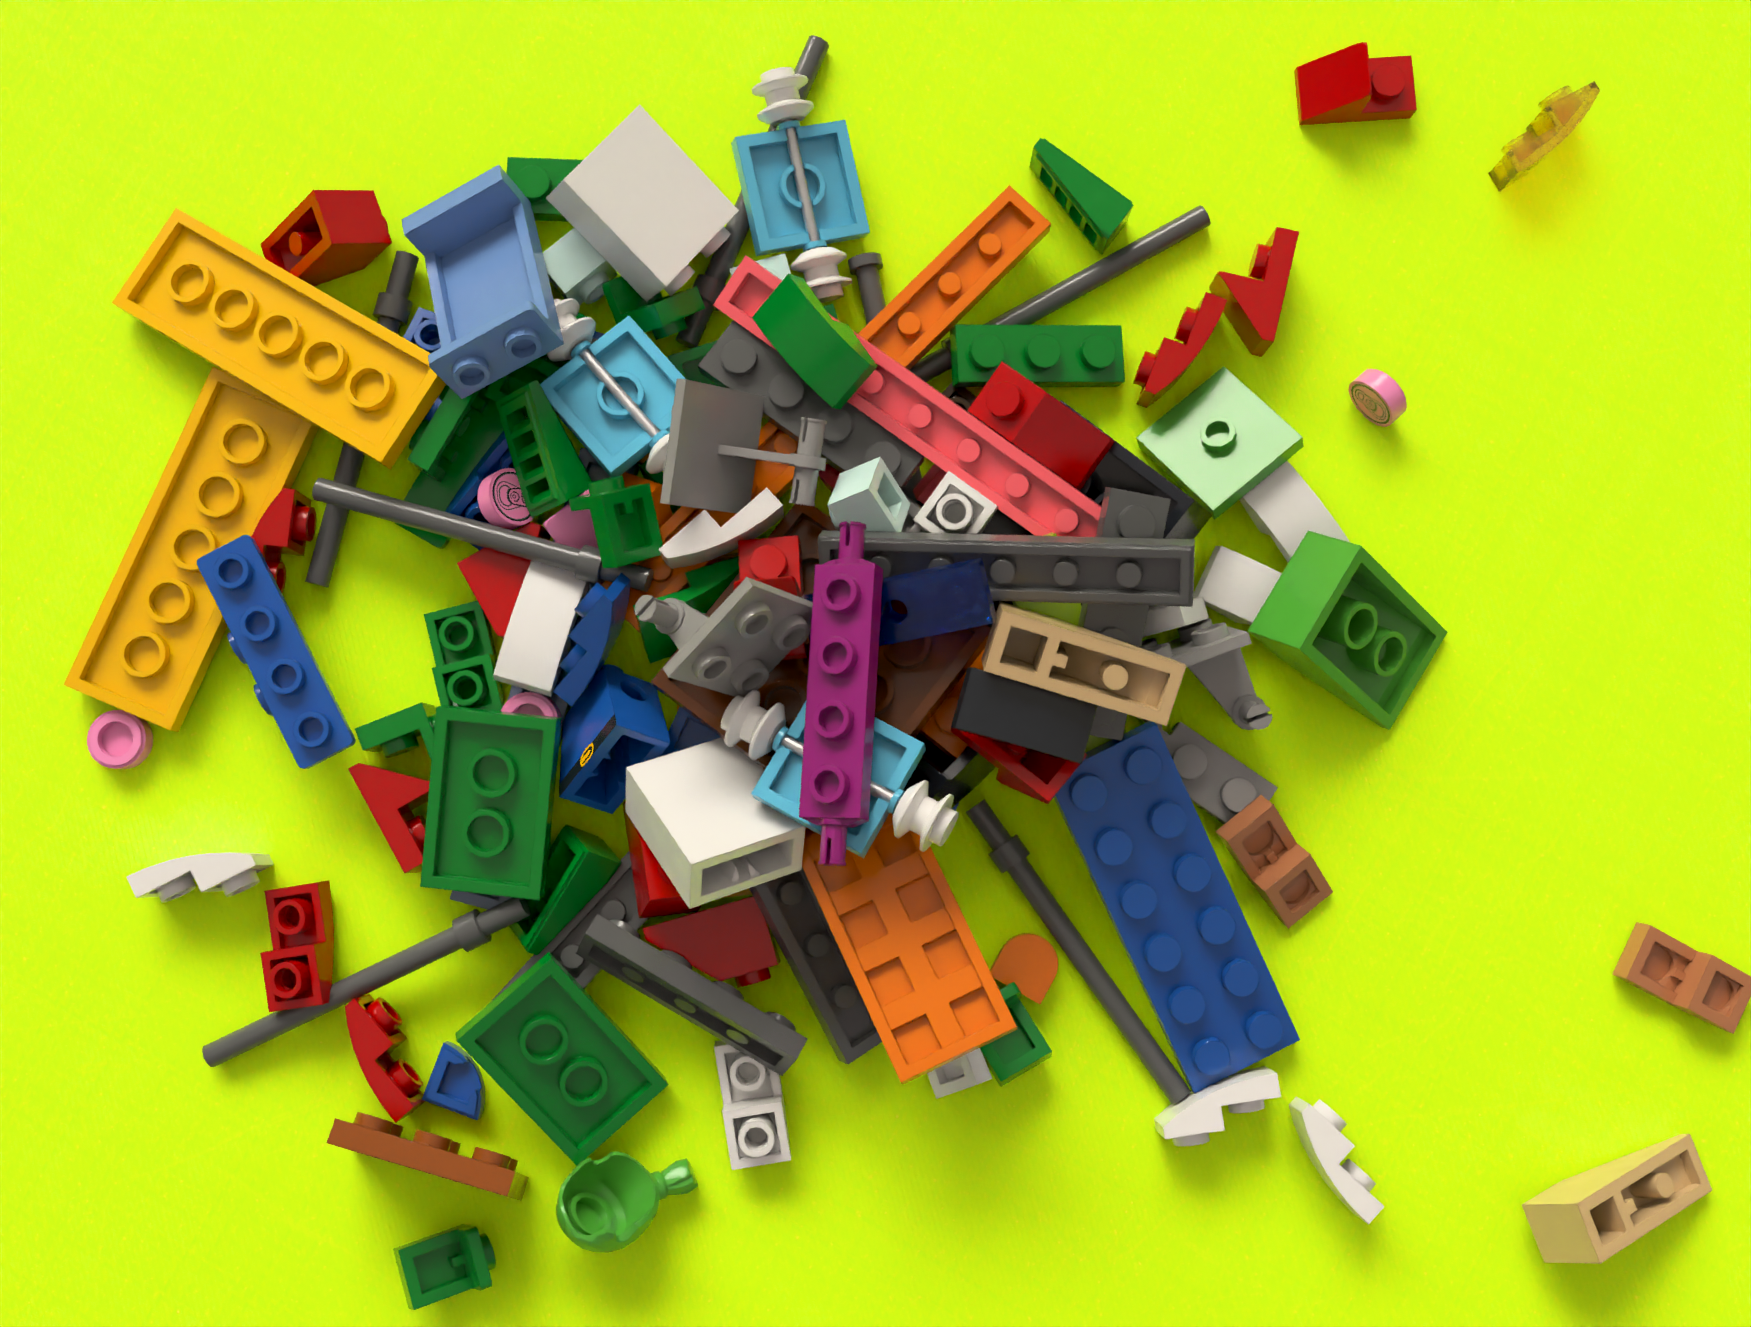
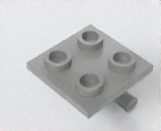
[660,378,827,513]
[635,577,813,697]
[1141,618,1272,730]

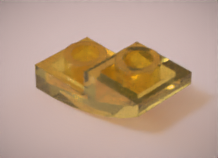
[1488,81,1600,192]

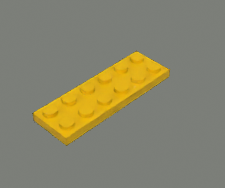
[112,208,446,470]
[63,367,319,732]

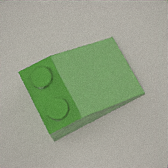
[1248,531,1448,730]

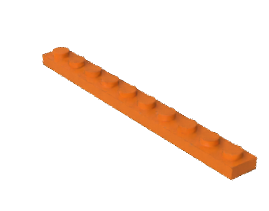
[601,185,1051,633]

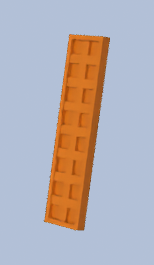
[763,768,1018,1085]

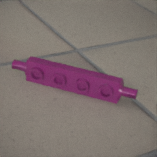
[799,521,883,867]

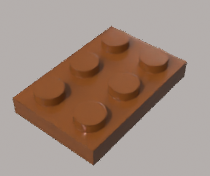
[326,1112,529,1201]

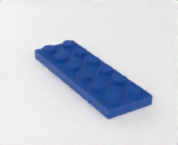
[1054,721,1300,1093]

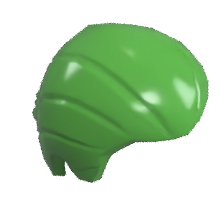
[556,1151,698,1253]

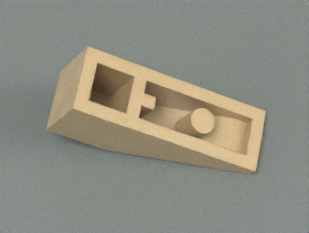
[981,601,1186,726]
[1522,1134,1713,1264]

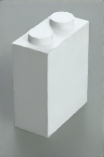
[546,104,739,302]
[625,738,805,909]

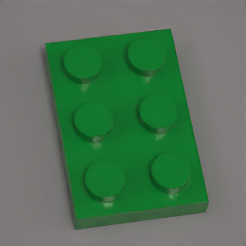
[420,705,562,900]
[455,952,669,1166]

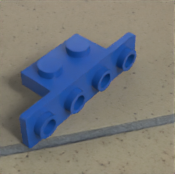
[197,535,356,769]

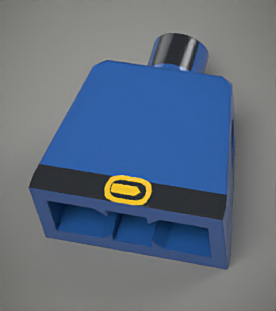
[559,664,670,814]

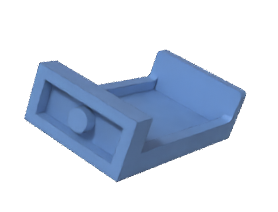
[401,165,564,399]

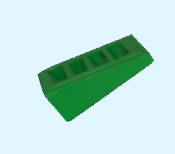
[1029,138,1134,255]
[495,380,592,518]
[509,824,622,955]

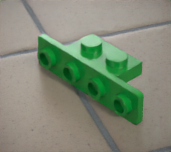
[394,384,504,549]

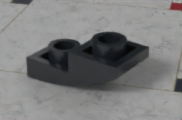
[951,667,1098,764]

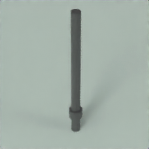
[676,35,829,348]
[909,205,1211,382]
[305,251,419,588]
[312,478,653,592]
[966,799,1191,1104]
[202,897,531,1067]

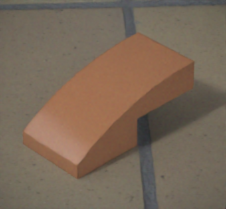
[1215,795,1333,929]
[1612,922,1751,1034]

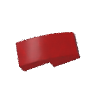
[1133,292,1227,408]
[251,488,317,593]
[260,880,334,1012]
[345,994,425,1123]

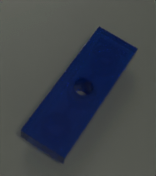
[802,558,997,646]

